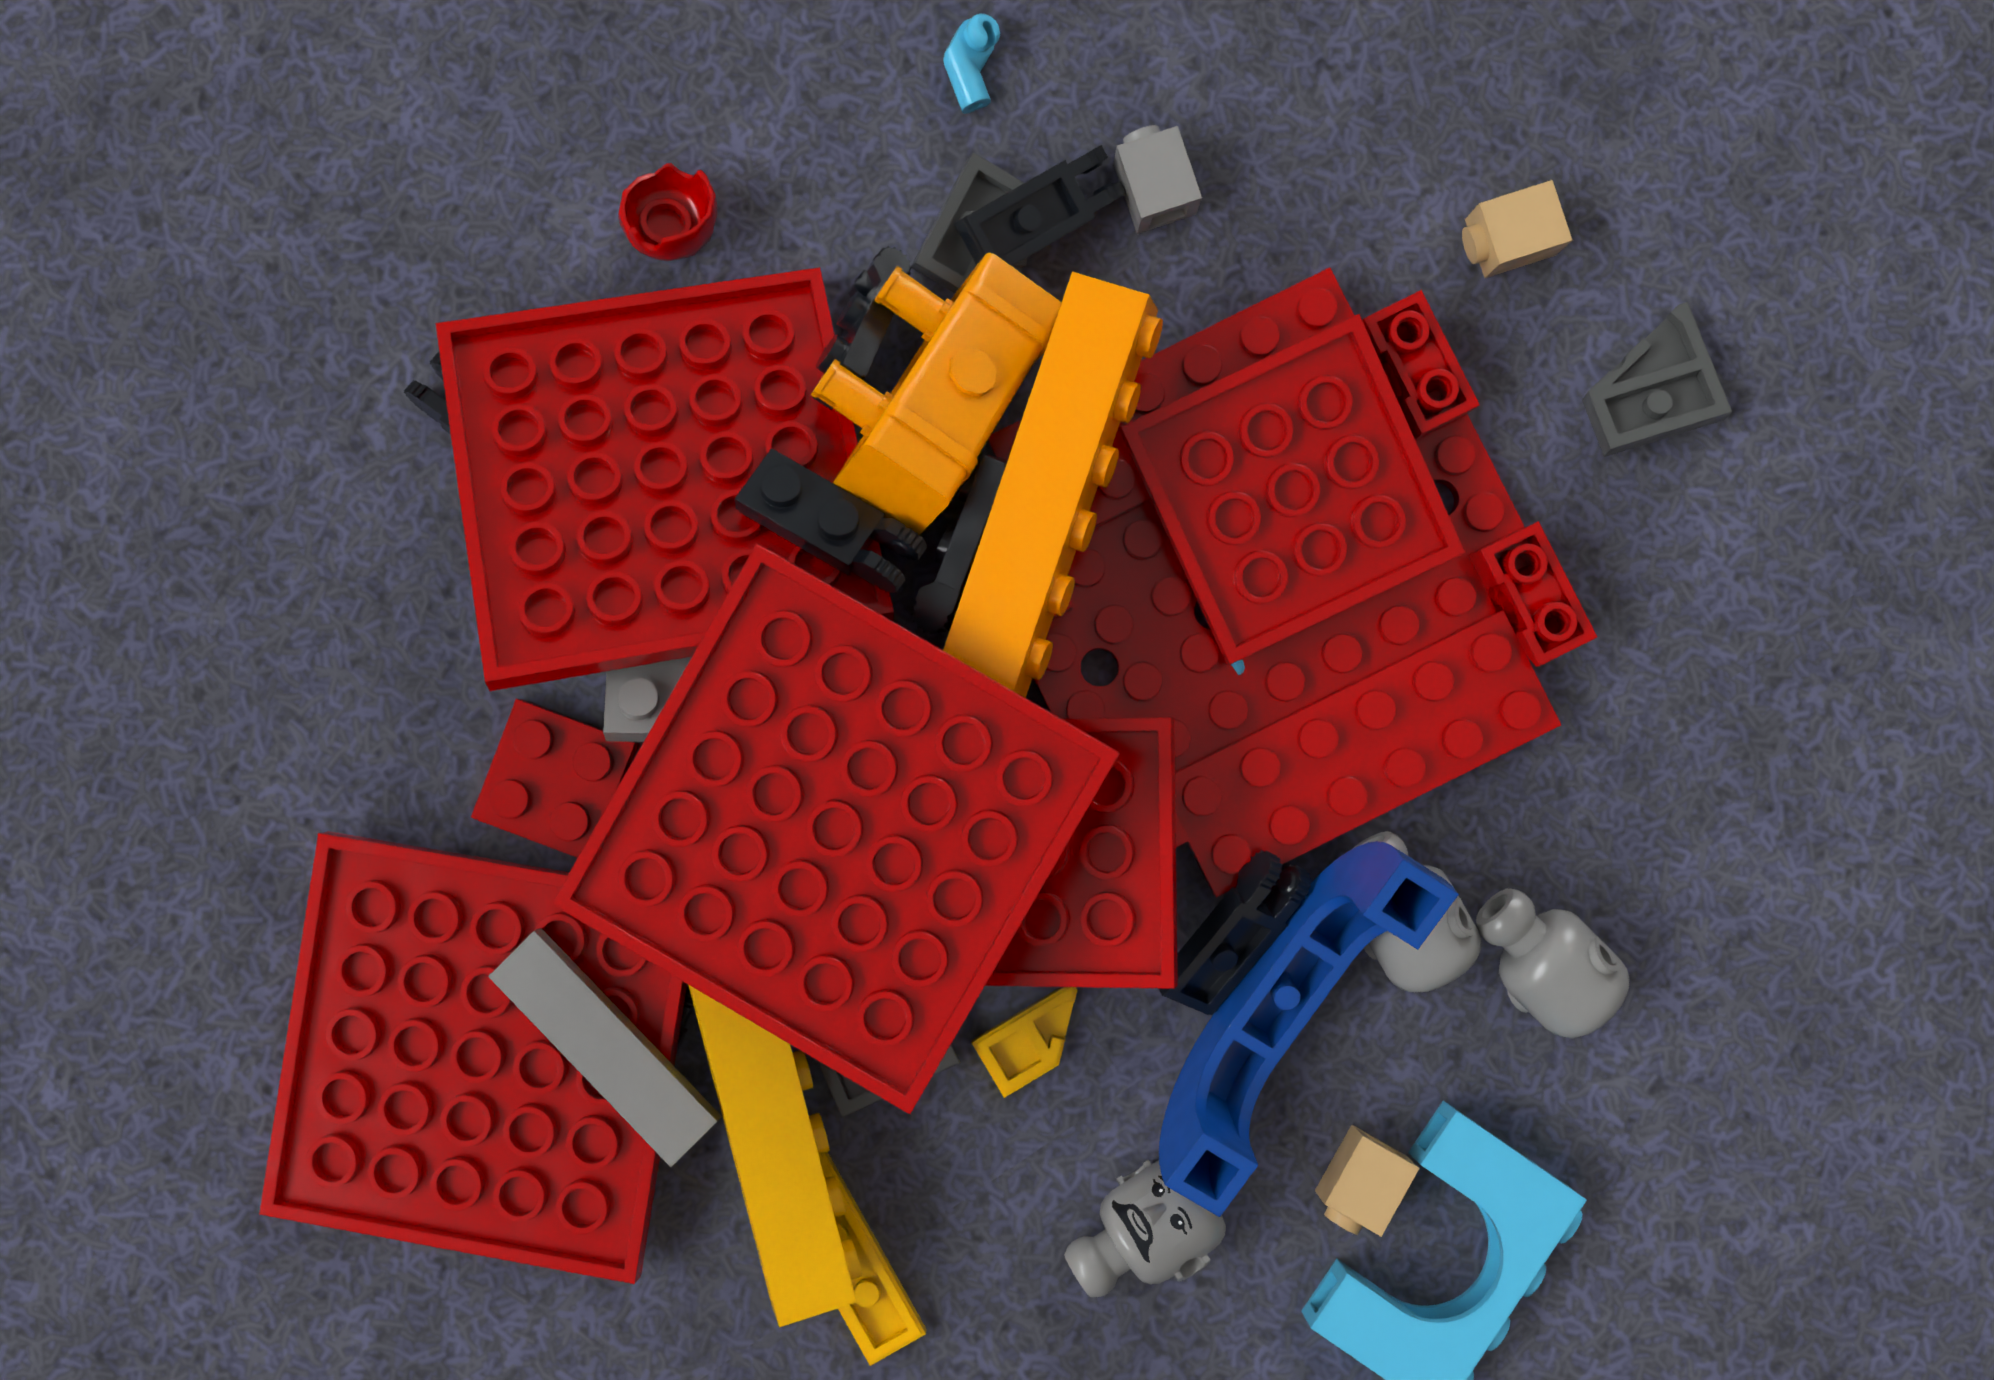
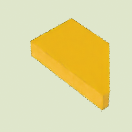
[971,987,1078,1098]

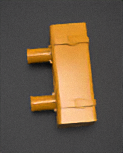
[811,253,1062,535]

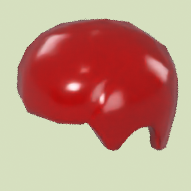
[618,163,717,261]

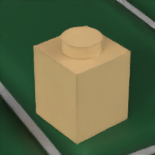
[1462,180,1573,278]
[1315,1125,1420,1237]

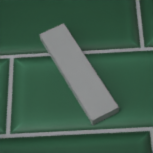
[488,928,722,1167]

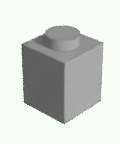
[1113,125,1202,234]

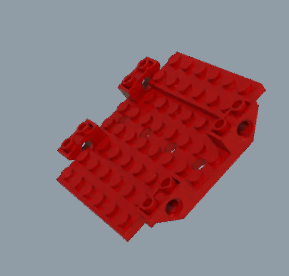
[957,267,1597,897]

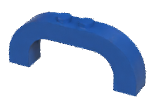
[1159,841,1459,1217]

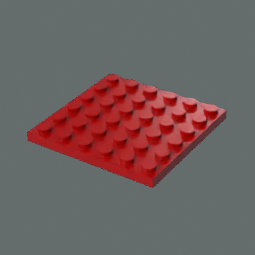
[435,267,894,691]
[552,543,1120,1114]
[259,831,687,1284]

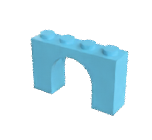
[1301,1100,1587,1380]

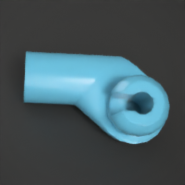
[943,13,1000,114]

